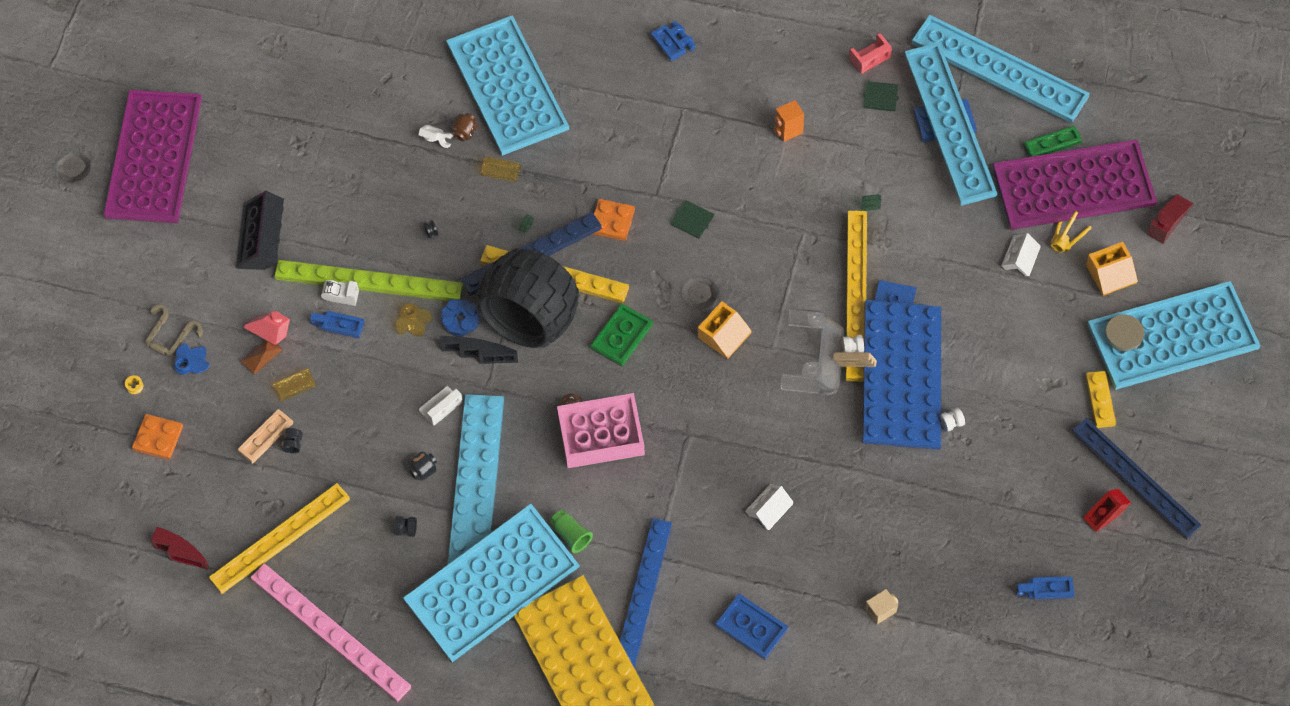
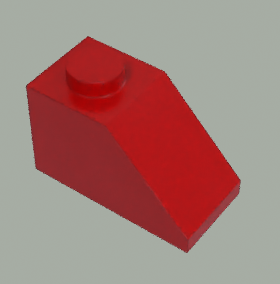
[1083,488,1131,532]

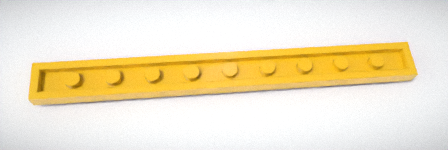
[846,211,867,382]

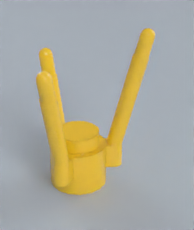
[1050,211,1091,253]

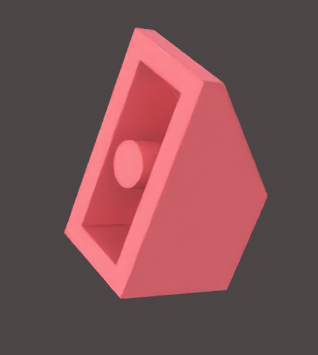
[244,311,290,345]

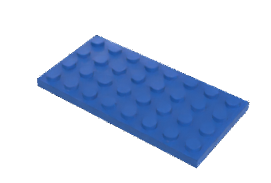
[862,300,941,450]

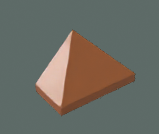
[241,340,282,375]

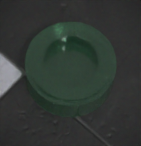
[519,214,534,233]

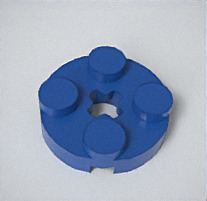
[441,299,479,336]

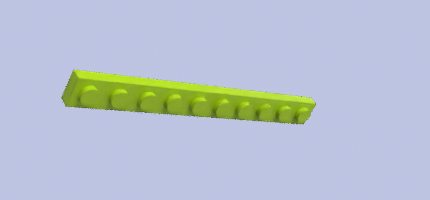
[275,260,463,301]

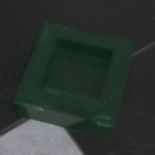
[861,194,881,211]

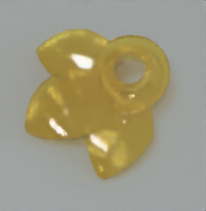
[396,303,433,337]

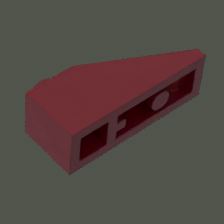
[1147,194,1193,244]

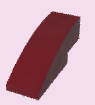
[151,527,209,570]

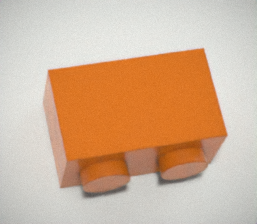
[774,100,804,142]

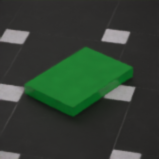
[590,303,653,367]

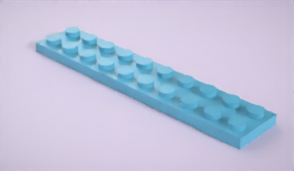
[912,15,1090,124]
[905,42,997,206]
[448,394,504,565]

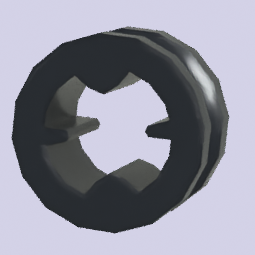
[423,220,438,239]

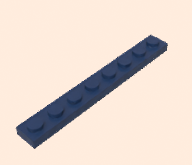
[461,212,602,296]
[1072,418,1201,540]

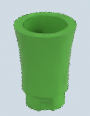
[550,510,593,553]

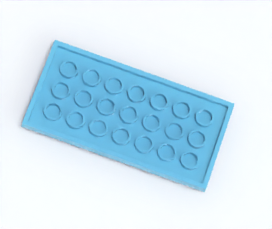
[446,15,569,156]
[1087,281,1261,390]
[403,504,580,663]

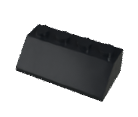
[236,190,284,270]

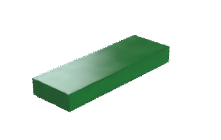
[1023,125,1082,157]

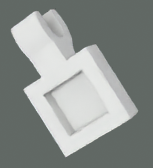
[419,125,453,148]

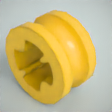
[125,375,143,394]

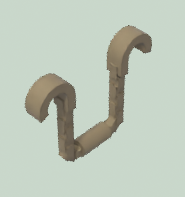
[146,305,203,356]

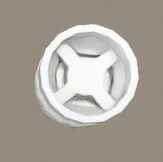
[842,335,864,352]
[939,407,965,432]

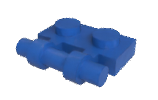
[651,21,696,62]

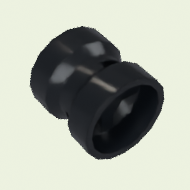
[281,428,303,454]
[394,516,417,537]

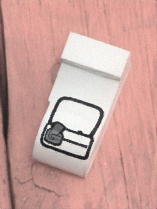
[321,280,359,306]

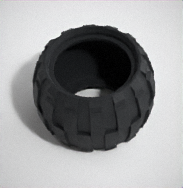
[477,248,580,348]

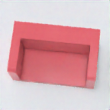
[849,33,892,74]

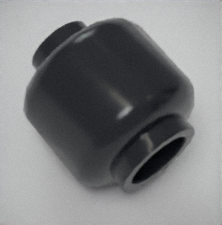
[407,451,437,481]

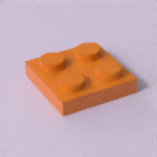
[593,199,635,241]
[132,414,183,460]

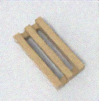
[833,352,877,367]

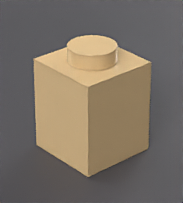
[865,589,898,624]

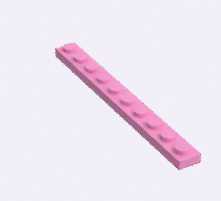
[251,563,411,702]

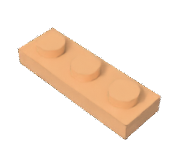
[238,409,293,464]

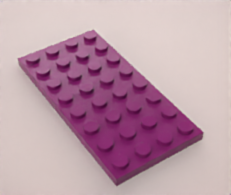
[104,90,202,223]
[993,140,1157,230]

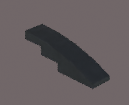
[440,336,518,364]

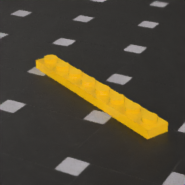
[480,245,629,304]
[209,483,350,594]

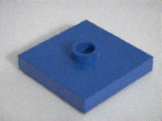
[875,280,917,304]

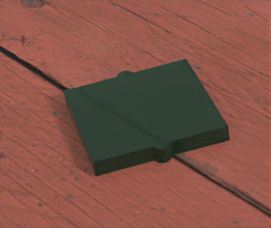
[863,81,899,111]
[671,200,714,239]

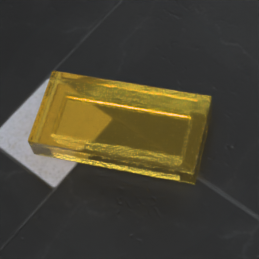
[481,157,521,182]
[273,368,317,402]

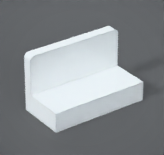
[1002,233,1040,276]
[419,386,463,426]
[745,484,793,530]

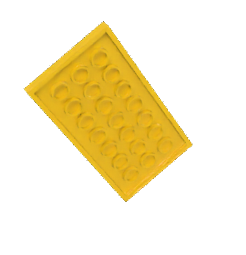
[514,575,655,706]

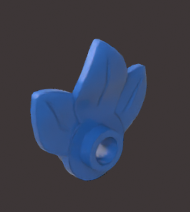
[174,343,210,375]

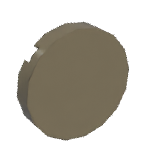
[1105,314,1144,351]

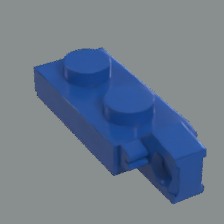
[310,311,365,339]
[1016,576,1075,599]

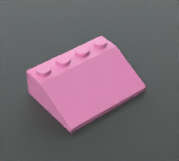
[557,393,645,468]

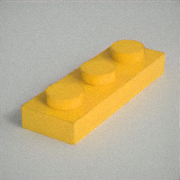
[1085,371,1116,428]

